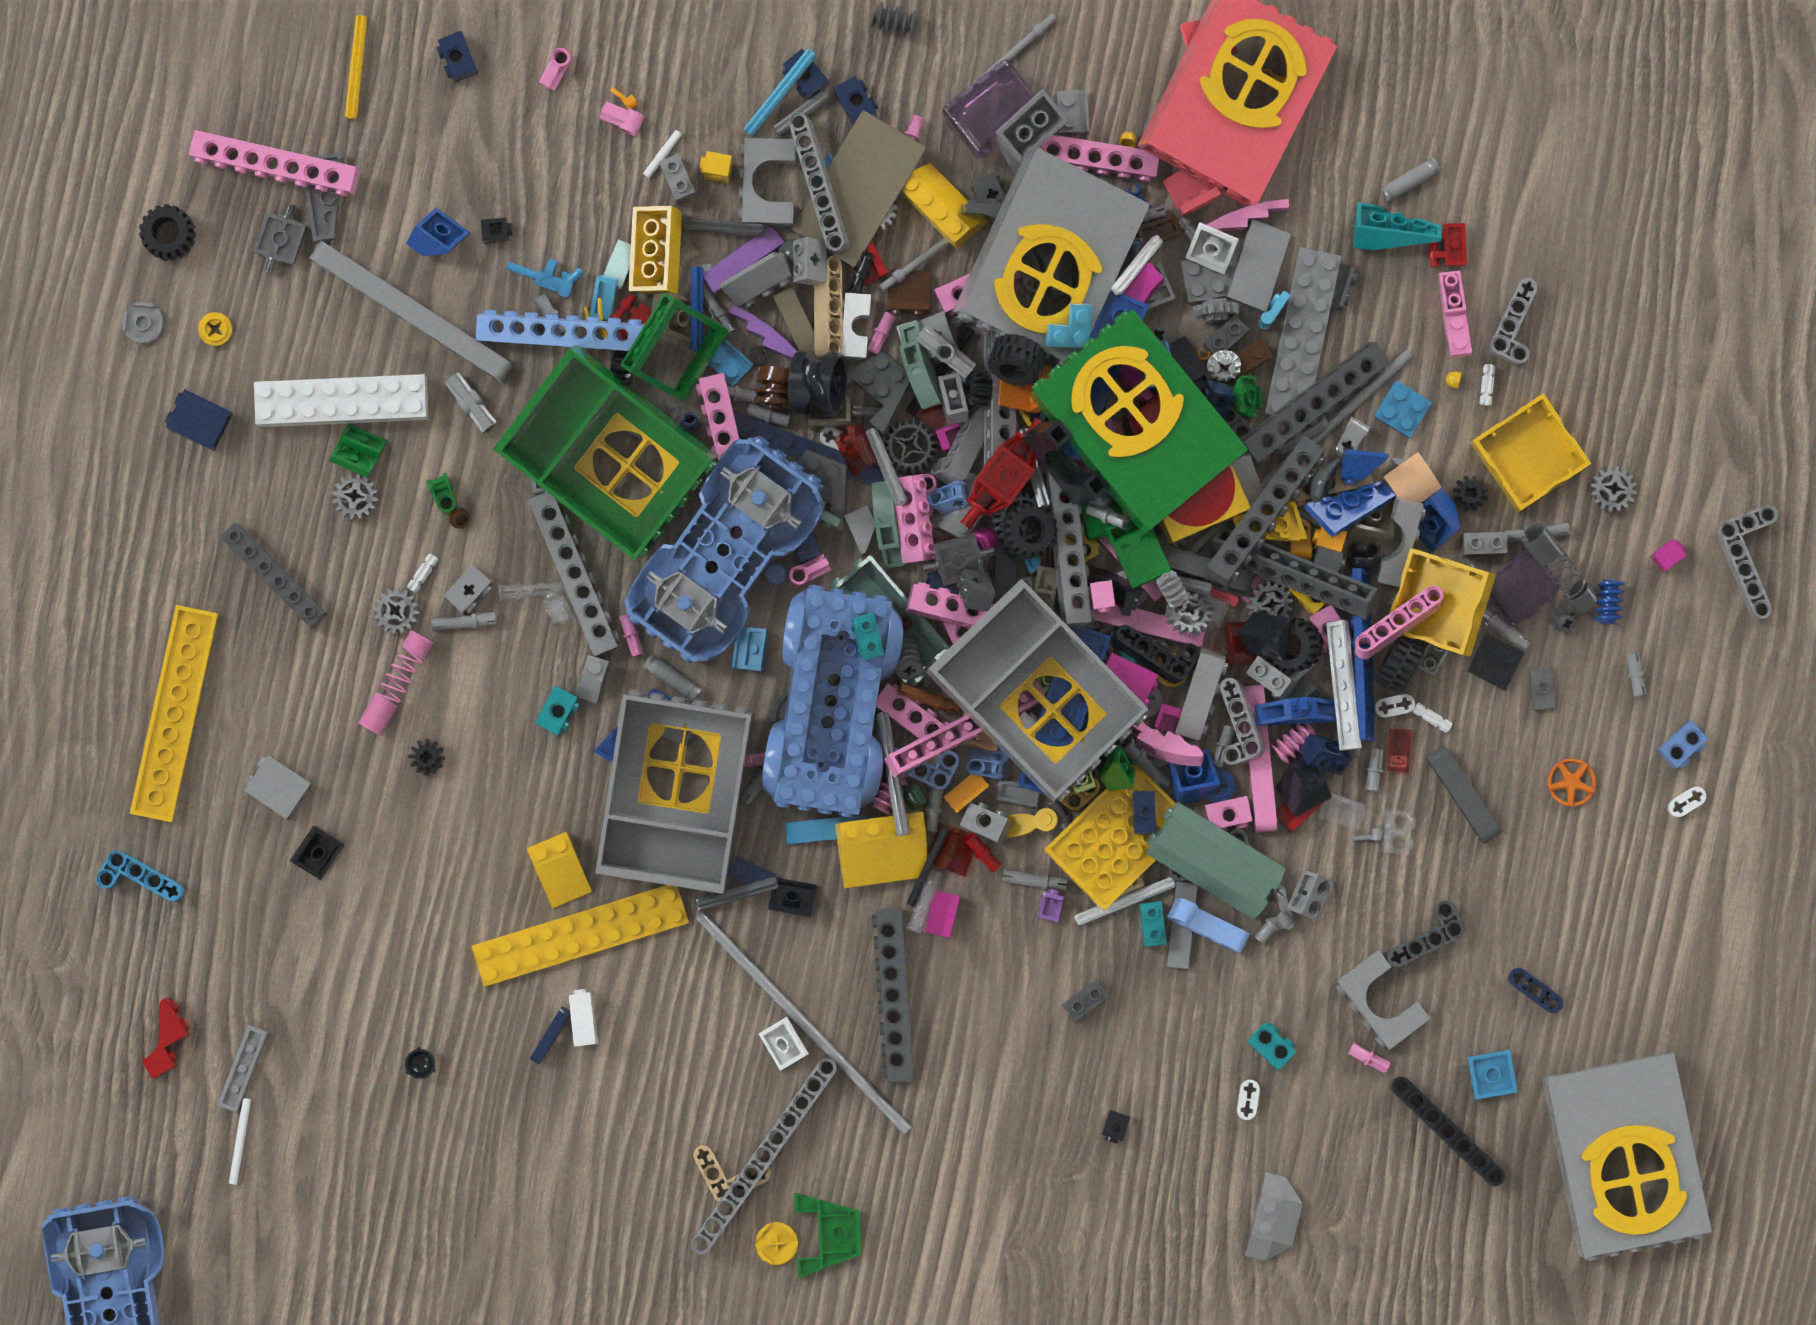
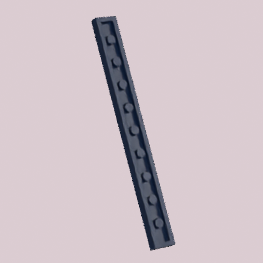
[715,411,912,498]

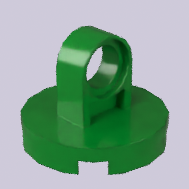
[1229,375,1262,418]

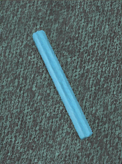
[744,49,817,135]

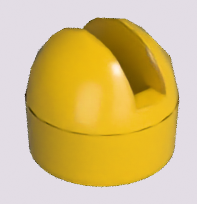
[1119,131,1137,148]
[1446,371,1462,389]

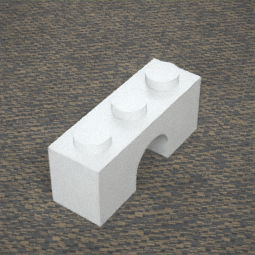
[842,293,871,361]

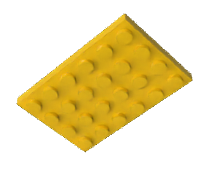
[1043,764,1176,912]

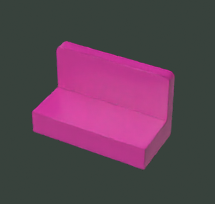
[925,891,960,938]

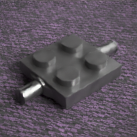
[253,203,307,274]
[923,534,995,586]

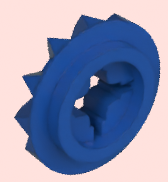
[1205,768,1235,803]

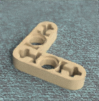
[693,1145,771,1202]

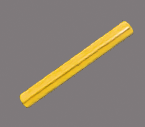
[345,15,367,119]

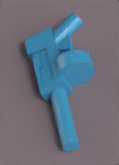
[506,258,584,298]

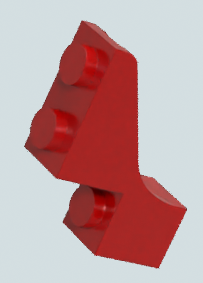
[142,997,190,1079]

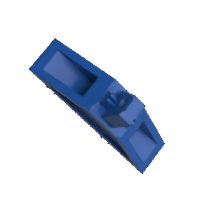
[1255,697,1336,726]

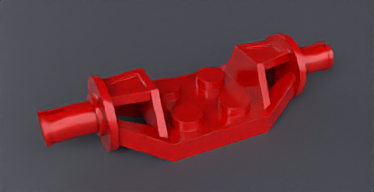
[960,418,1041,530]

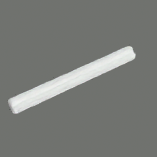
[1075,877,1176,925]

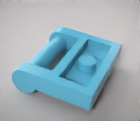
[1258,291,1291,330]

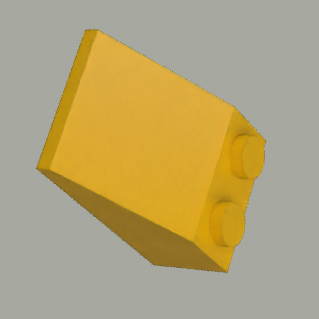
[527,832,592,908]

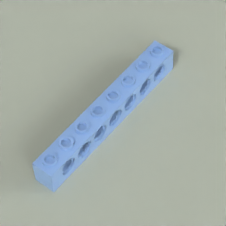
[476,309,645,351]

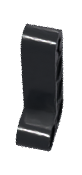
[1111,625,1199,684]

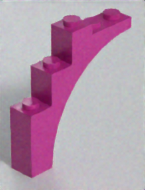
[1118,262,1164,403]

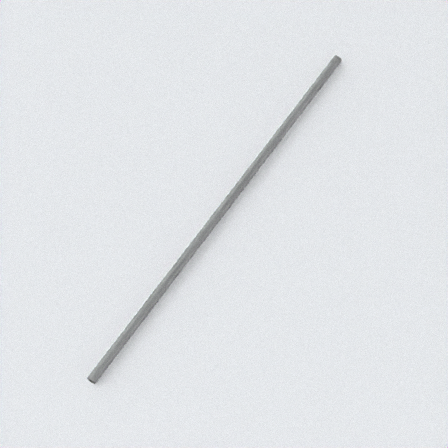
[1096,349,1413,635]

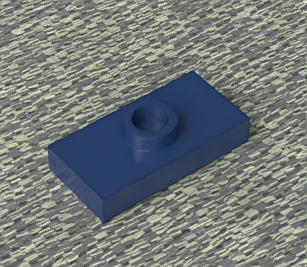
[1132,791,1156,835]

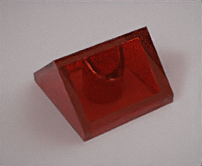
[834,424,878,477]
[1222,622,1258,668]
[927,823,979,877]

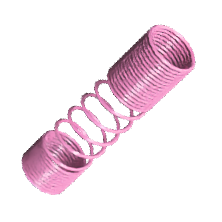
[358,630,434,736]

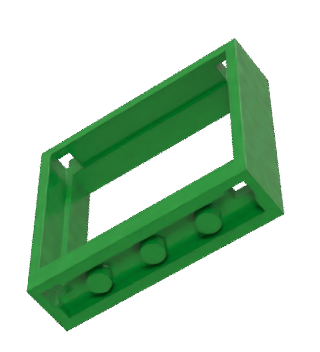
[620,292,729,403]

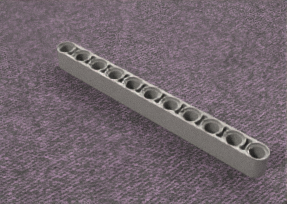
[309,241,514,383]
[691,1058,837,1254]

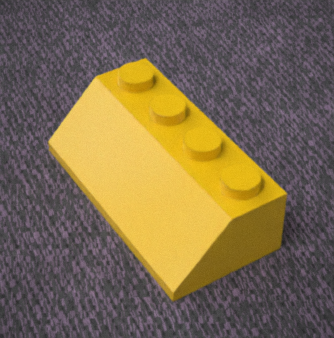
[900,163,988,250]
[629,206,682,294]

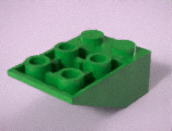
[1105,517,1171,589]

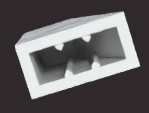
[569,989,598,1047]

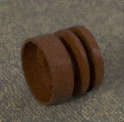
[754,366,790,411]

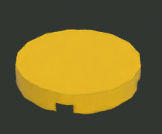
[755,1222,798,1265]

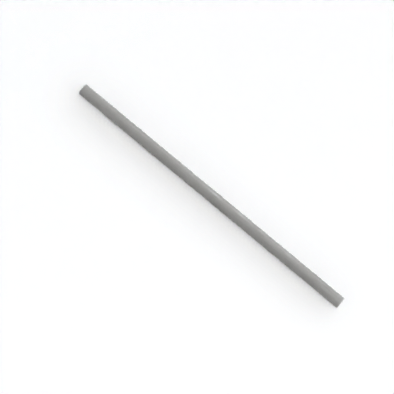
[695,911,912,1134]

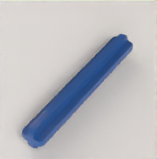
[691,266,704,351]

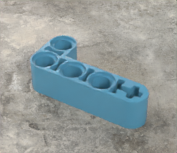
[96,850,185,902]

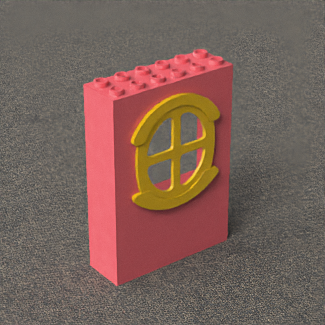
[1137,0,1337,207]

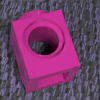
[1650,538,1687,573]

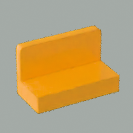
[943,774,990,814]

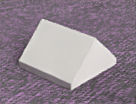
[1185,223,1239,274]
[759,1017,809,1071]

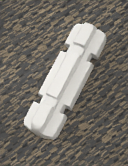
[1480,364,1496,406]
[407,554,438,593]
[1412,703,1452,733]

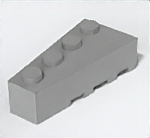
[1175,646,1228,741]

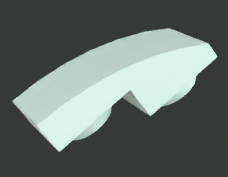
[603,239,631,289]

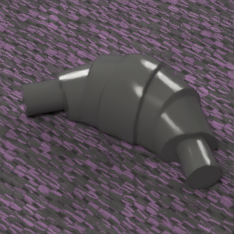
[1310,459,1341,503]

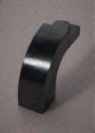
[1087,566,1141,616]

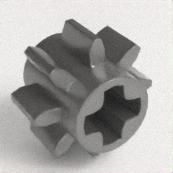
[1548,605,1576,632]

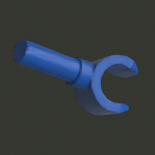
[1128,183,1151,209]

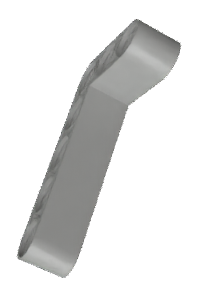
[1716,505,1778,621]

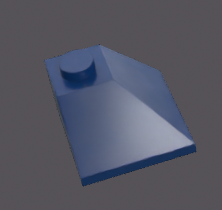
[406,208,470,256]
[1340,449,1389,485]
[1418,488,1460,553]
[1168,749,1220,805]

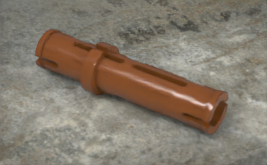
[897,681,960,715]

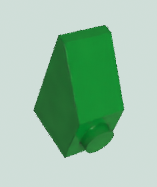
[1100,745,1136,791]

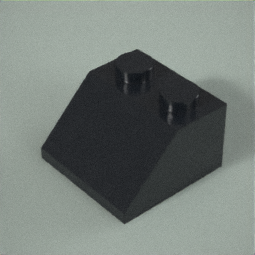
[1276,757,1332,817]

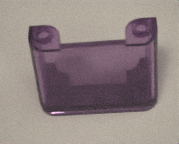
[942,59,1035,160]

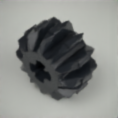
[610,350,634,385]
[963,371,993,407]
[1452,476,1488,512]
[408,739,445,776]

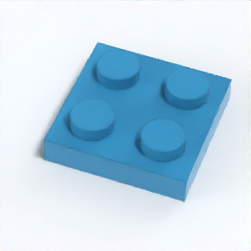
[1373,380,1432,439]
[1467,1050,1518,1100]

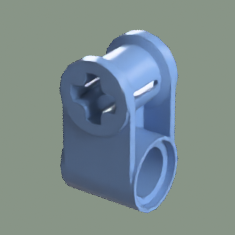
[927,480,968,515]
[966,748,1009,779]

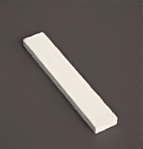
[1326,620,1362,751]

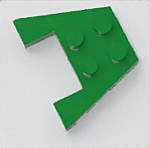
[794,1193,862,1278]

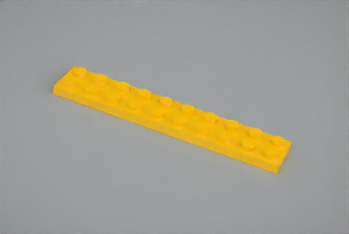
[130,605,219,823]
[472,885,689,987]

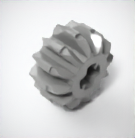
[1157,571,1189,608]

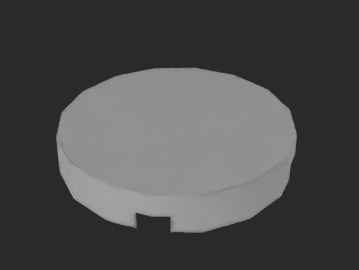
[121,301,165,344]

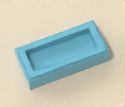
[589,274,618,320]

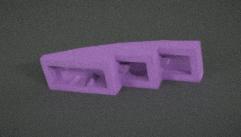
[703,226,784,294]
[729,305,797,360]

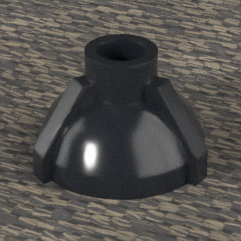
[405,1047,436,1079]

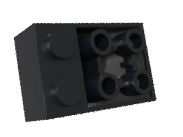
[1169,336,1213,390]

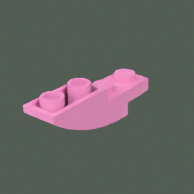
[1439,271,1472,358]
[1130,722,1204,766]

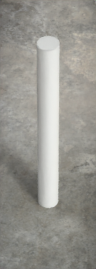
[229,1098,251,1185]

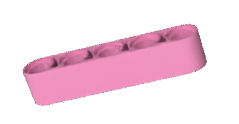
[1355,586,1444,659]

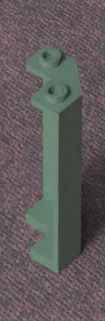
[829,555,950,686]
[1146,802,1286,920]

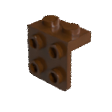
[887,269,931,316]

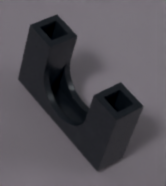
[1023,419,1110,504]

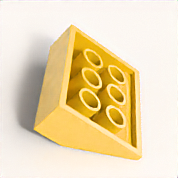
[835,812,927,888]

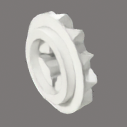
[1207,350,1241,382]

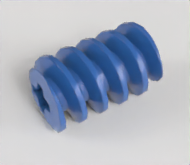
[1594,580,1625,625]

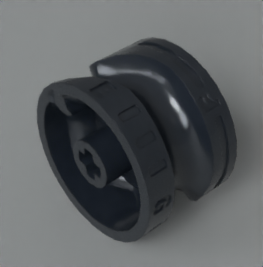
[788,350,848,417]

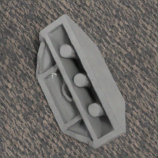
[1244,1172,1303,1261]

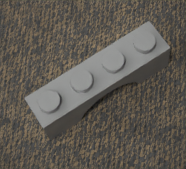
[1374,496,1425,587]

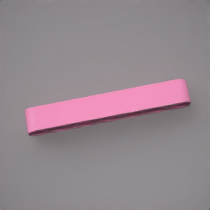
[1059,597,1206,648]
[1244,685,1277,833]

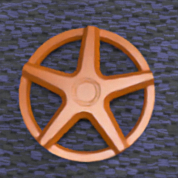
[1548,758,1596,806]

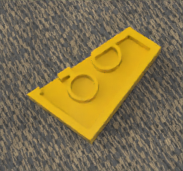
[1233,501,1308,542]

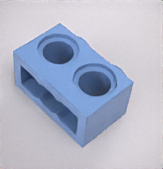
[1656,720,1708,769]

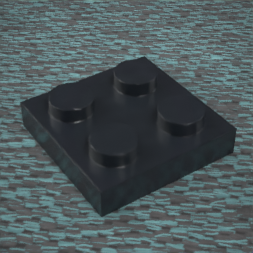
[1467,633,1525,691]

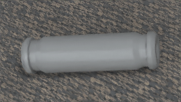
[1381,158,1441,202]
[643,654,702,702]

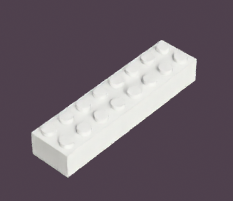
[254,374,429,427]

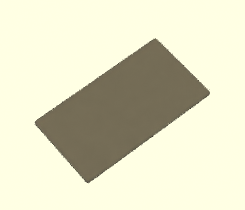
[792,111,926,267]

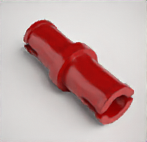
[964,832,1001,872]

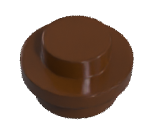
[449,508,470,529]

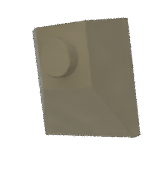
[651,293,691,342]
[1345,500,1394,544]

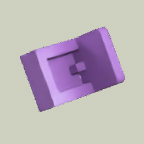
[1037,889,1064,922]

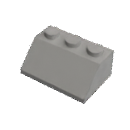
[996,89,1068,163]
[719,252,793,309]
[930,472,989,539]

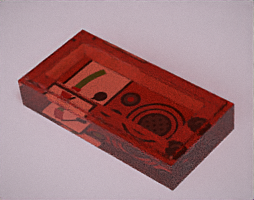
[1387,728,1411,773]

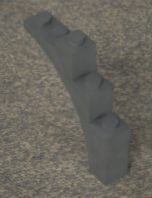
[961,194,1072,297]

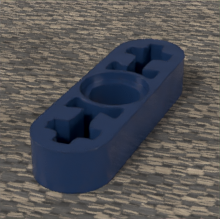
[1508,968,1563,1013]
[530,1006,571,1065]

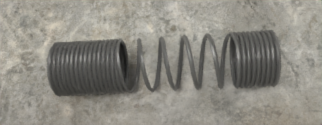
[1521,523,1597,613]

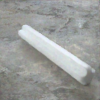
[1111,235,1163,295]

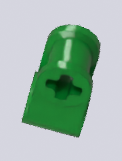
[426,473,458,516]

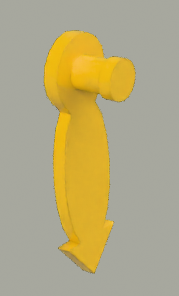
[987,808,1058,838]

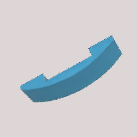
[785,815,871,844]

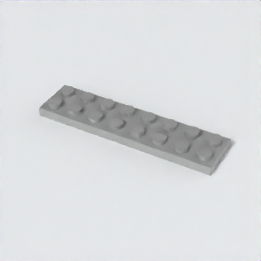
[1264,247,1341,421]

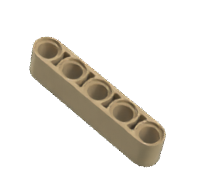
[814,256,843,360]

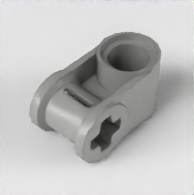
[1336,416,1370,458]

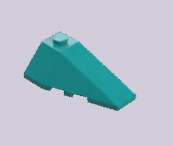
[1353,202,1441,250]

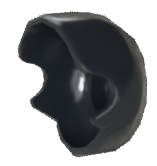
[1347,544,1380,570]

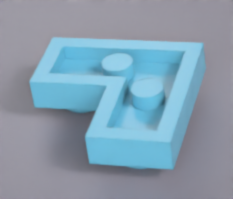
[1045,304,1093,348]

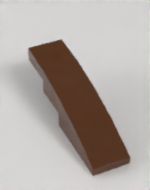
[1127,214,1182,255]

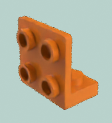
[998,365,1051,413]

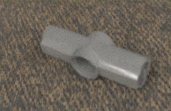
[915,324,977,378]
[444,372,497,434]

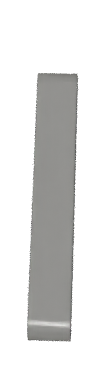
[789,112,849,254]

